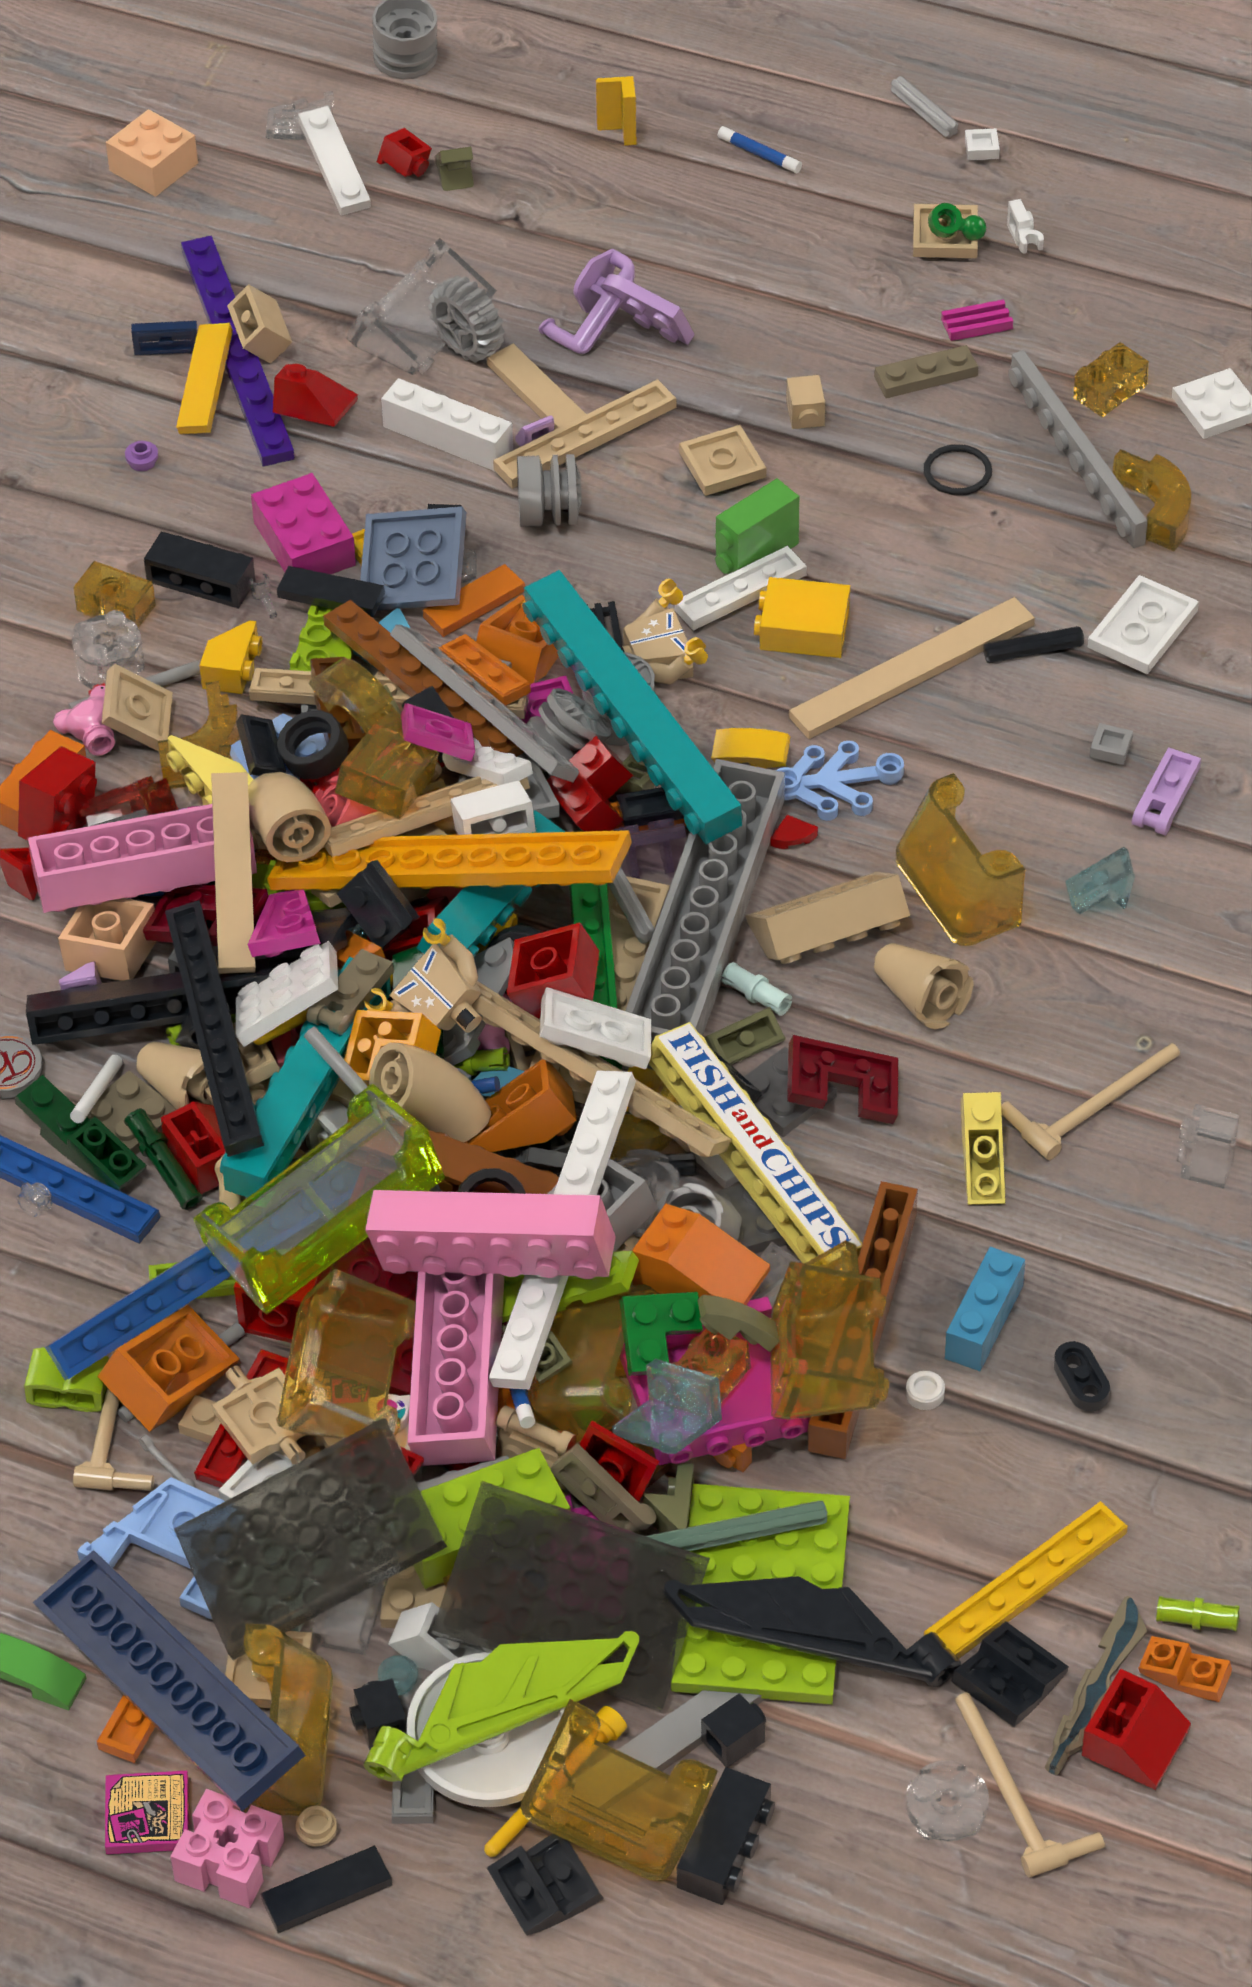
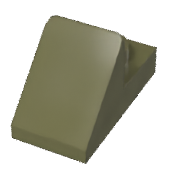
[434,146,474,191]
[643,1463,694,1533]

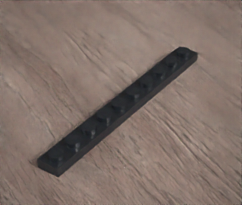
[165,900,265,1157]

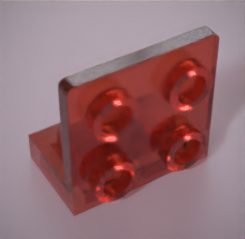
[79,775,178,818]

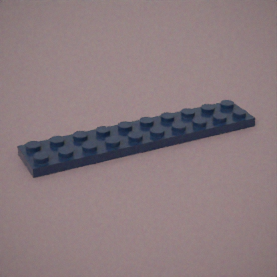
[33,1550,306,1811]

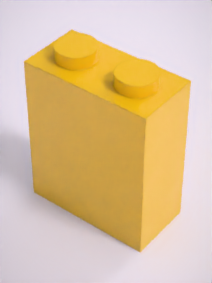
[754,577,850,658]

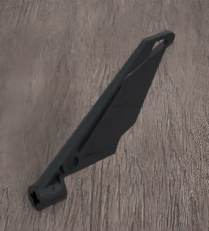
[663,1576,961,1687]

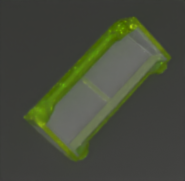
[193,1083,445,1314]

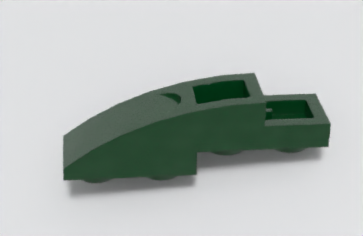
[15,1075,147,1191]

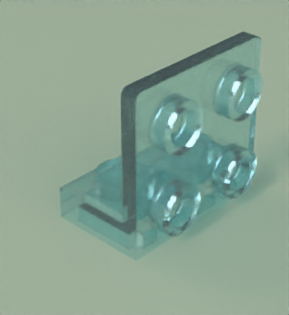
[613,1359,722,1454]

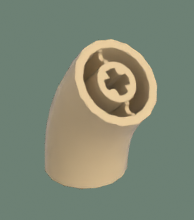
[248,772,331,862]
[369,1042,491,1142]

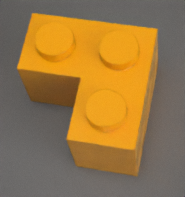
[339,1010,441,1088]

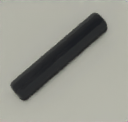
[983,626,1084,663]

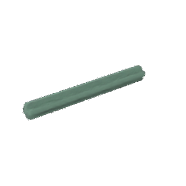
[634,1501,827,1561]

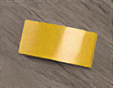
[711,728,791,769]

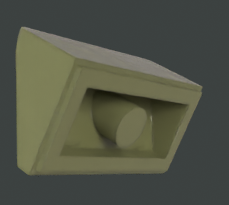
[704,1007,786,1065]

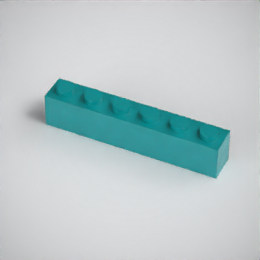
[417,810,565,957]

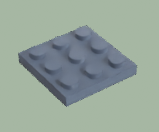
[360,507,467,611]

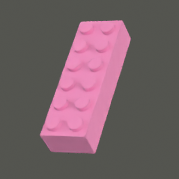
[28,804,257,913]
[365,1190,616,1279]
[407,1272,504,1466]

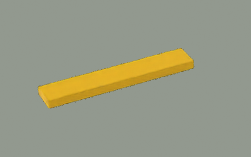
[924,1501,1128,1659]

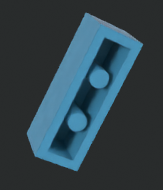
[945,1247,1025,1371]

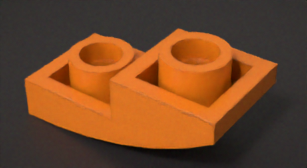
[1138,1636,1232,1702]

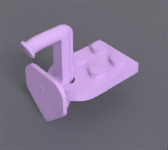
[539,249,695,354]

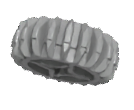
[428,275,505,363]

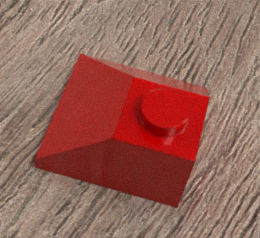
[273,364,358,427]
[579,1421,660,1502]

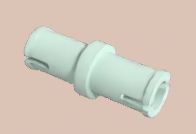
[721,962,792,1016]

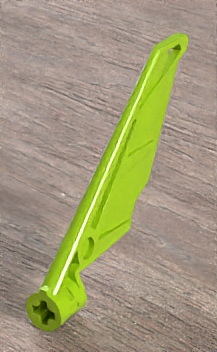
[363,1631,639,1782]

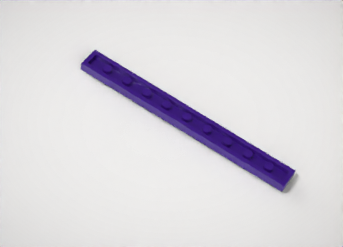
[181,235,295,467]

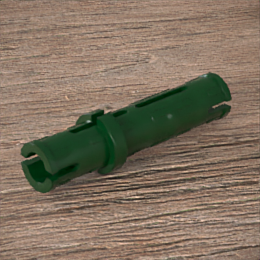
[124,1108,203,1210]

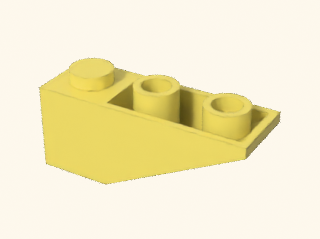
[166,735,253,805]
[960,1092,1005,1205]

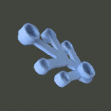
[776,740,904,821]

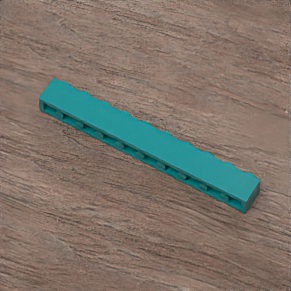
[522,570,742,845]

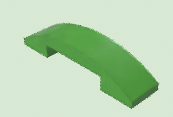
[0,1633,86,1711]

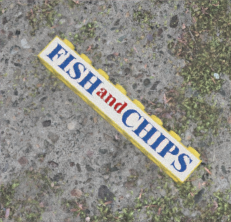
[649,1022,862,1283]

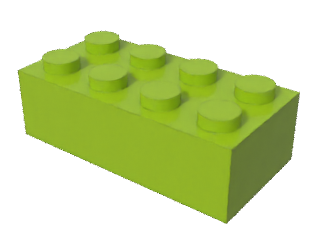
[392,1448,571,1589]

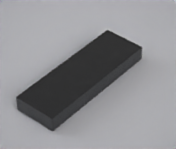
[276,566,385,617]
[261,1845,392,1933]

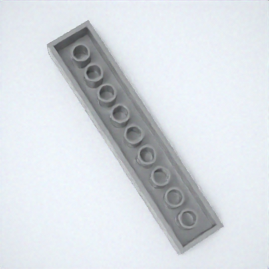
[625,759,785,1044]

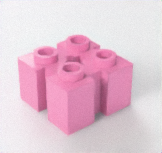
[170,1789,285,1909]

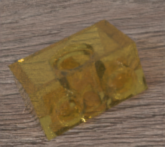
[73,561,156,632]

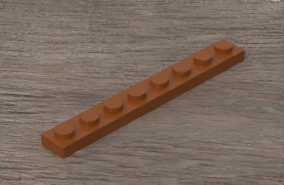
[323,600,524,757]

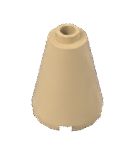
[874,943,974,1029]
[137,1042,212,1109]

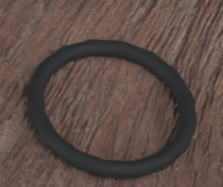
[924,444,992,495]

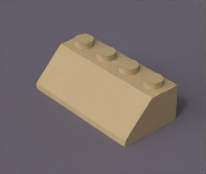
[745,872,910,964]

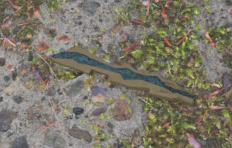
[1045,1596,1147,1775]

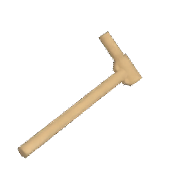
[1001,1043,1180,1160]
[73,1339,154,1491]
[955,1692,1105,1878]

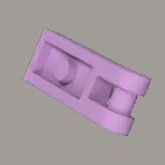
[1132,747,1201,836]

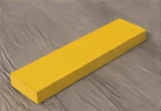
[176,323,233,434]

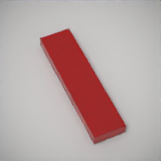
[194,1349,297,1488]

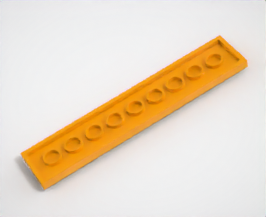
[267,830,632,891]

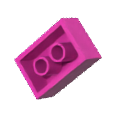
[251,473,356,574]

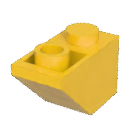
[199,620,263,694]

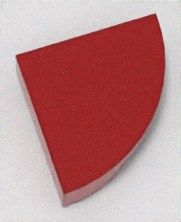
[770,815,818,849]

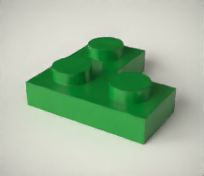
[619,1292,703,1376]

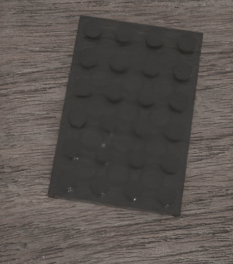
[174,1417,447,1660]
[431,1481,710,1712]

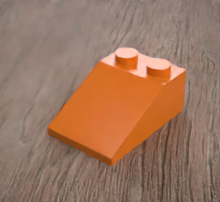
[476,595,559,684]
[464,1059,577,1152]
[632,1203,770,1305]
[97,1305,240,1432]

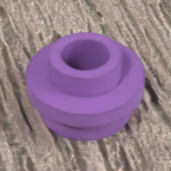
[125,441,158,471]

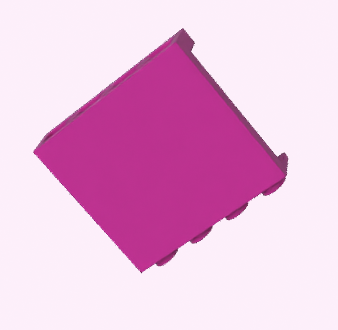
[617,1296,812,1465]

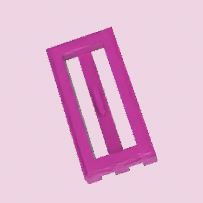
[941,299,1013,341]

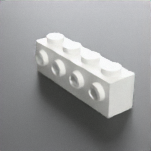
[381,378,513,471]

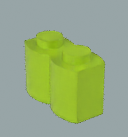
[24,1347,109,1412]

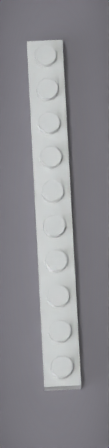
[489,1071,636,1390]

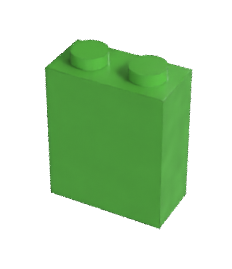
[715,478,800,574]

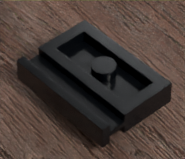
[337,860,420,950]

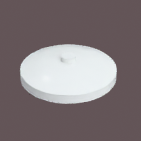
[407,1652,570,1807]

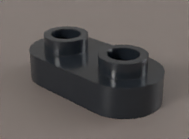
[1054,1341,1110,1411]

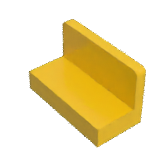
[596,76,637,146]

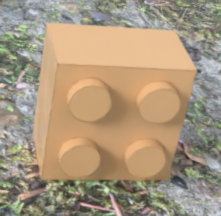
[106,109,198,197]
[58,898,156,981]

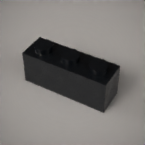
[144,531,256,609]
[676,1767,775,1905]

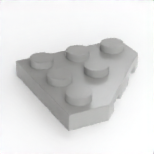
[443,937,514,1066]

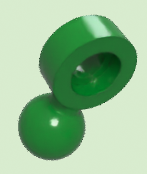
[928,203,987,240]

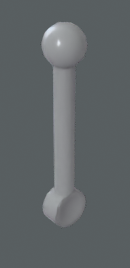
[139,1434,195,1487]

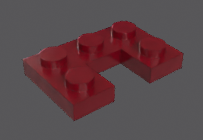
[143,884,269,946]
[787,1035,899,1124]

